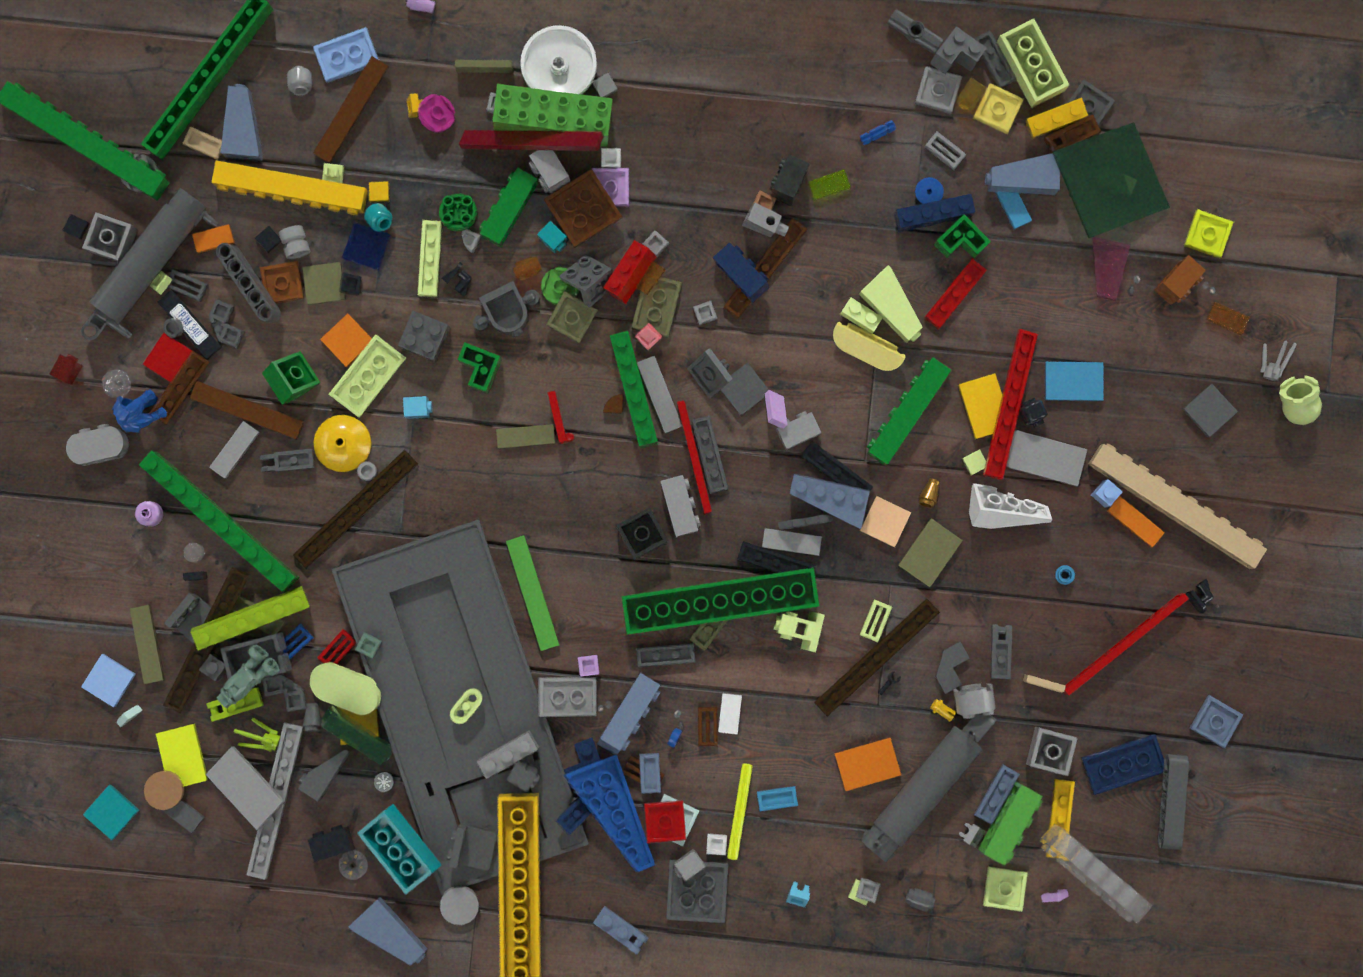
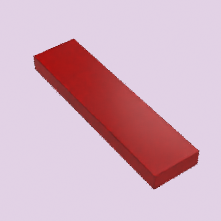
[924,258,987,329]

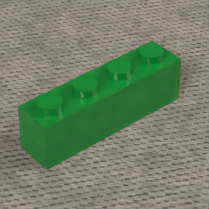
[479,168,539,248]

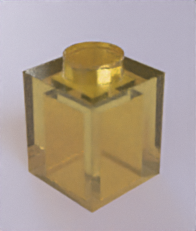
[956,78,987,111]

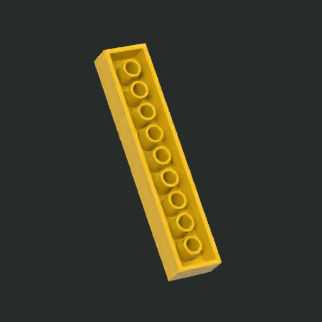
[498,793,541,977]

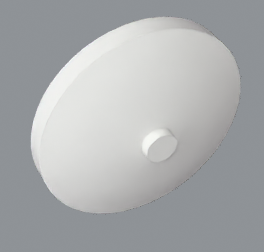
[521,26,597,94]

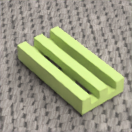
[860,599,892,642]

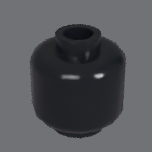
[1019,398,1048,427]

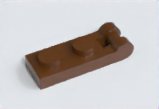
[1044,114,1101,154]

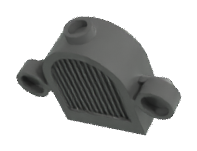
[473,281,540,337]

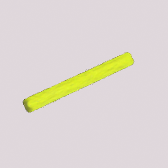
[727,763,752,860]

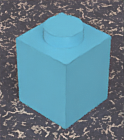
[403,396,432,419]

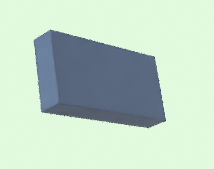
[639,753,661,794]

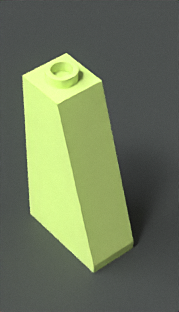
[859,265,923,343]

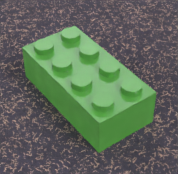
[978,782,1042,866]

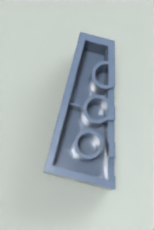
[790,474,870,529]

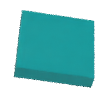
[83,785,139,840]

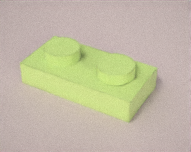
[840,298,883,334]

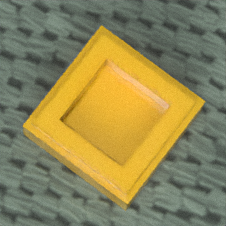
[369,182,389,202]

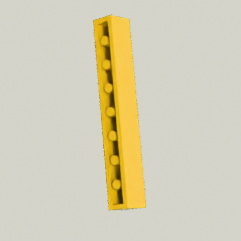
[211,160,368,215]

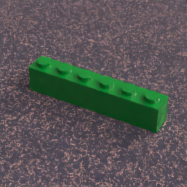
[610,331,658,448]
[867,357,951,466]

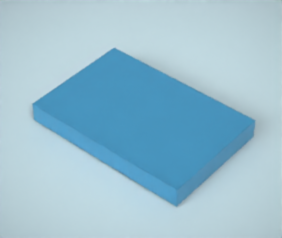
[1045,362,1103,401]

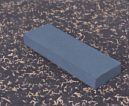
[974,764,1020,825]

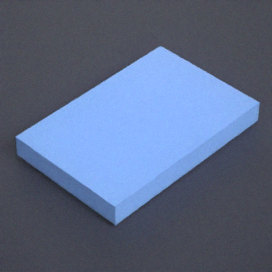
[313,27,378,83]

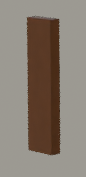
[149,350,209,425]

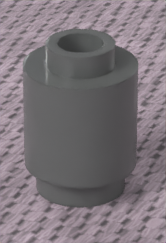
[905,887,935,912]

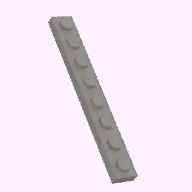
[247,722,304,880]

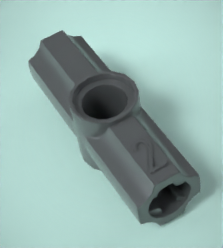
[887,9,944,54]

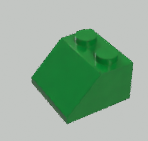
[262,351,321,405]

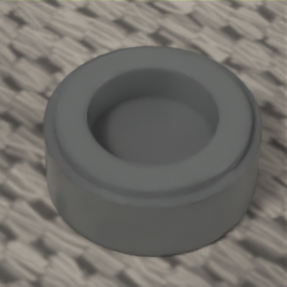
[163,318,183,338]

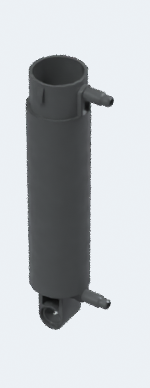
[81,188,218,340]
[861,713,997,862]

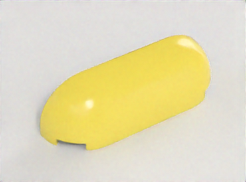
[833,322,905,371]

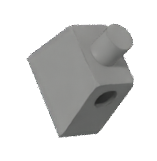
[742,203,789,237]

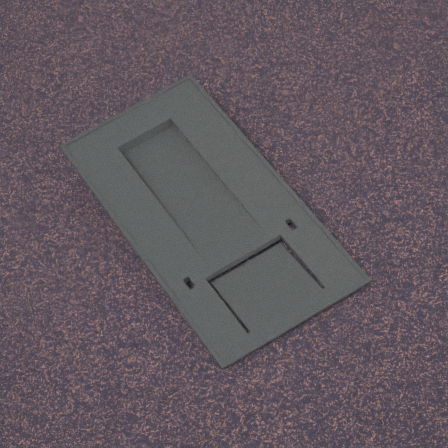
[331,519,589,895]

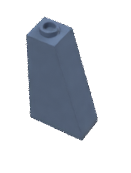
[221,84,263,161]
[985,152,1060,195]
[349,897,427,966]

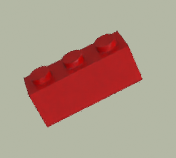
[603,240,657,304]

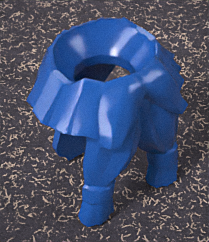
[112,389,167,433]

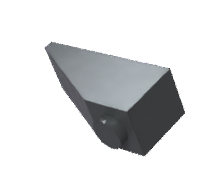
[298,748,352,801]

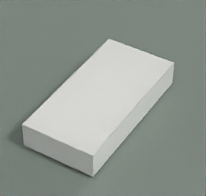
[718,693,742,734]

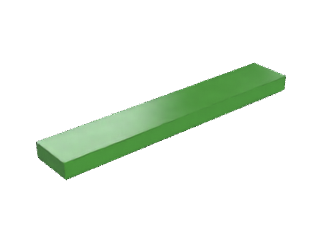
[506,535,559,651]

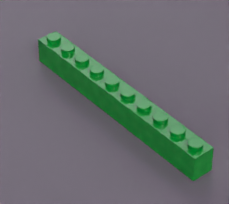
[141,0,273,160]
[0,81,170,201]
[139,450,300,592]

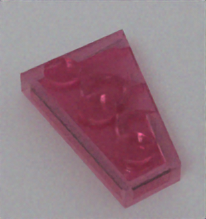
[1092,237,1130,301]

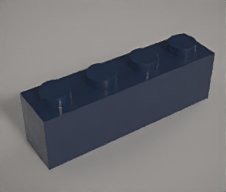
[894,194,975,232]

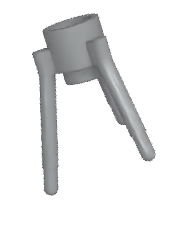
[1260,341,1297,381]

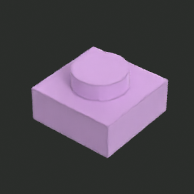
[578,655,600,677]

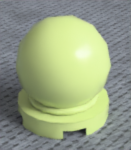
[1279,376,1322,425]

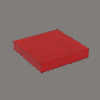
[143,333,192,382]
[644,800,686,843]

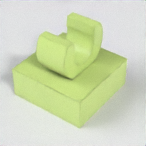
[322,163,344,183]

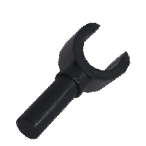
[878,671,901,695]

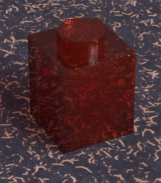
[49,354,83,385]

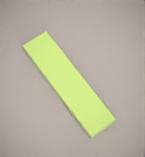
[418,220,442,297]

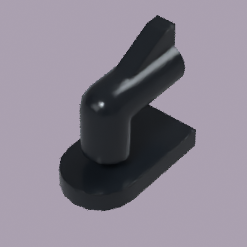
[441,262,472,297]
[1185,579,1214,613]

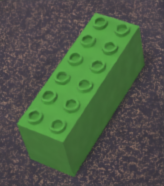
[493,84,612,147]

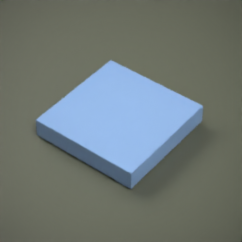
[81,654,136,707]

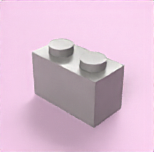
[776,411,821,450]

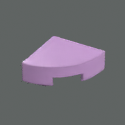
[1041,889,1069,902]

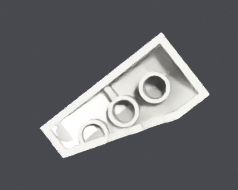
[969,483,1052,529]

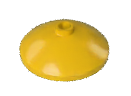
[314,415,371,472]

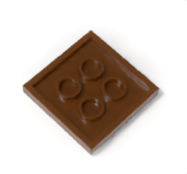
[544,169,623,248]

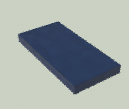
[1081,734,1164,795]

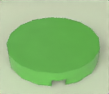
[541,267,579,305]

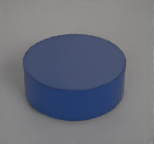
[667,728,682,748]

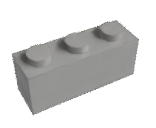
[661,475,701,537]
[477,730,539,779]

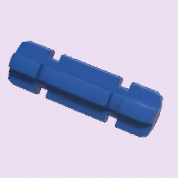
[860,120,896,145]

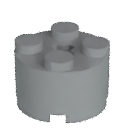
[953,683,996,719]

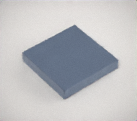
[1189,695,1243,748]

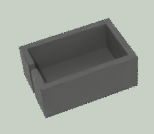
[221,632,292,680]

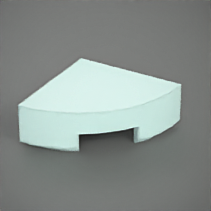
[116,705,142,727]

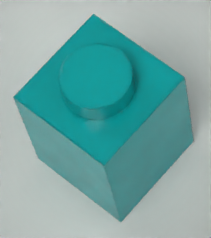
[537,221,568,254]

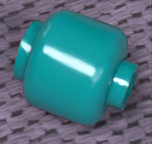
[364,203,393,232]

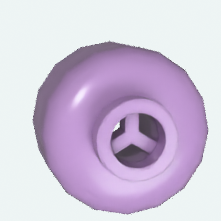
[135,501,163,526]

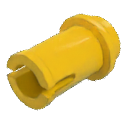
[930,699,956,722]

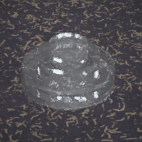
[102,369,131,398]

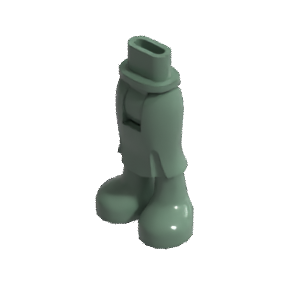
[217,645,279,708]

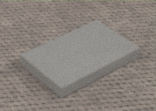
[538,677,596,717]

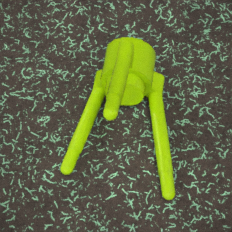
[234,718,281,752]

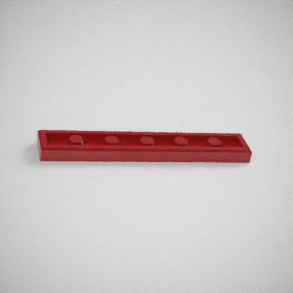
[677,400,712,515]

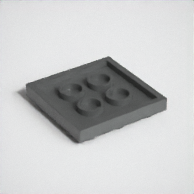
[666,860,728,923]

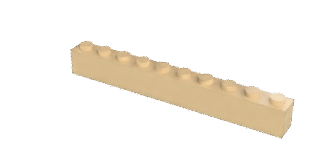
[1088,443,1267,569]

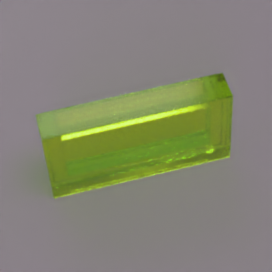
[808,169,851,200]

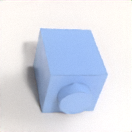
[1091,479,1122,507]

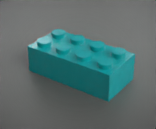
[357,804,442,894]

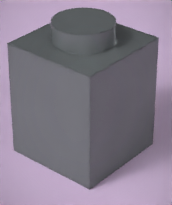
[200,654,226,681]

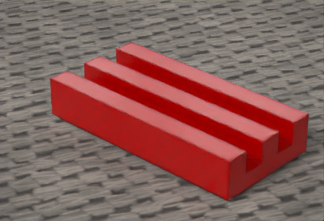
[317,629,356,665]

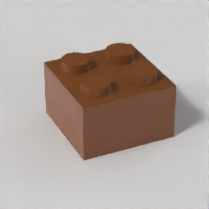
[1154,255,1206,305]

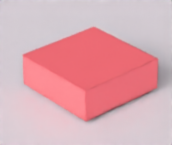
[635,323,662,350]

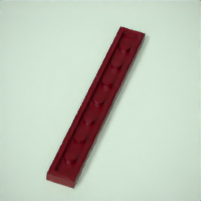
[459,130,604,151]

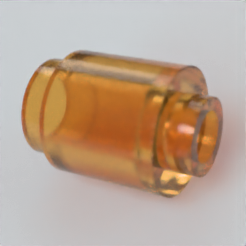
[513,256,542,280]

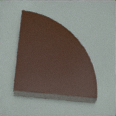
[603,394,623,414]

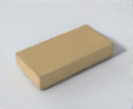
[183,127,222,160]
[1023,674,1065,693]

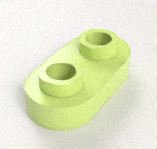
[450,688,483,724]

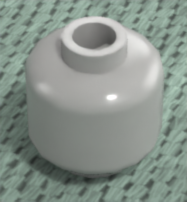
[287,66,312,96]

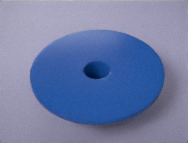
[915,178,944,204]

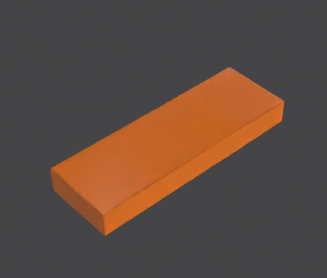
[1107,496,1165,548]

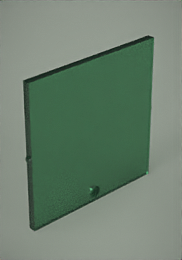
[1052,122,1170,239]

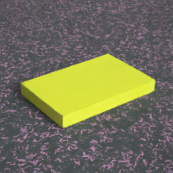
[156,724,208,786]

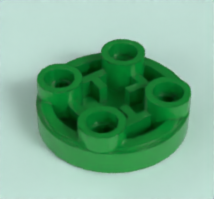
[439,194,478,231]

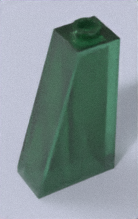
[321,704,392,765]

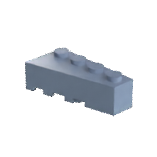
[597,673,660,755]

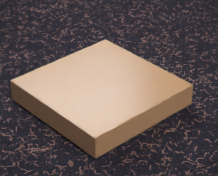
[860,496,911,547]

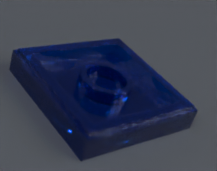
[342,222,391,271]

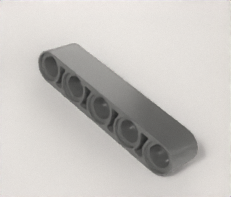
[216,243,281,323]
[1158,754,1189,850]

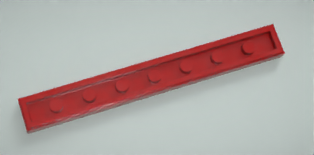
[983,329,1038,480]
[1063,593,1189,695]

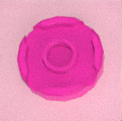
[418,94,455,132]

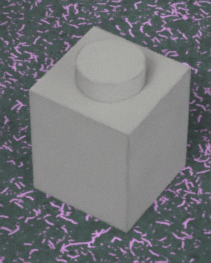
[674,849,705,880]

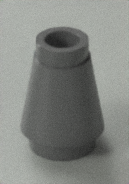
[303,703,322,732]

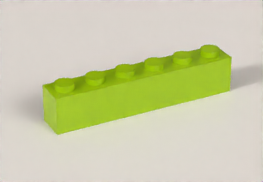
[191,586,310,650]

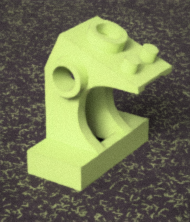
[774,611,825,652]

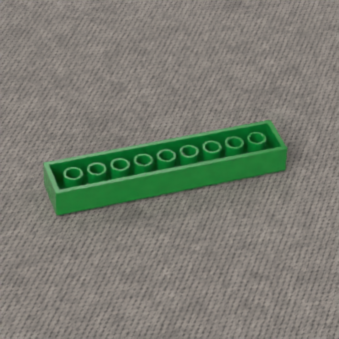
[621,568,819,635]

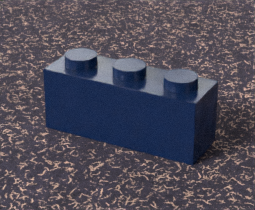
[713,242,770,303]

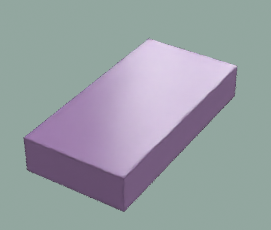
[765,390,787,429]

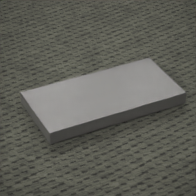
[1006,430,1087,487]
[206,747,285,830]

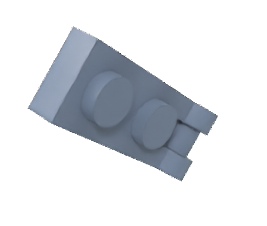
[593,906,649,954]

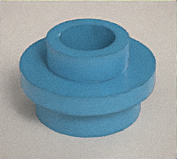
[1055,565,1075,585]

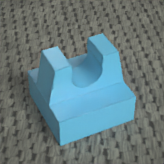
[786,882,810,907]

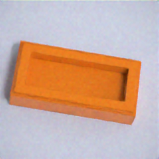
[192,224,235,254]

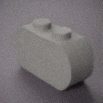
[66,424,129,466]

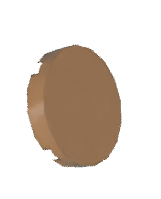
[144,771,184,810]

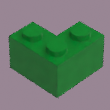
[934,214,991,258]
[457,342,502,394]

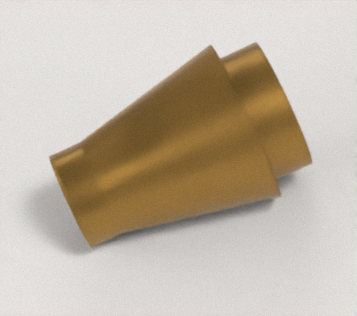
[918,478,940,508]

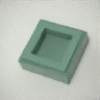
[355,632,382,659]

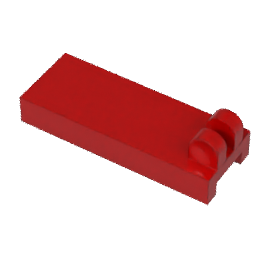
[547,391,574,444]

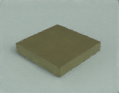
[302,262,346,305]
[546,291,598,343]

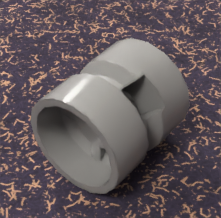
[279,225,310,259]

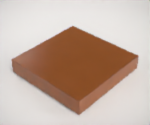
[260,261,304,304]

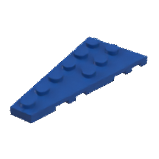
[563,754,655,872]

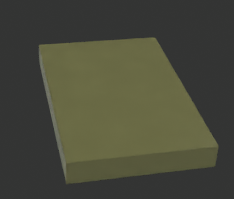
[631,273,682,338]
[898,518,963,588]

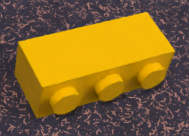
[1025,98,1088,139]

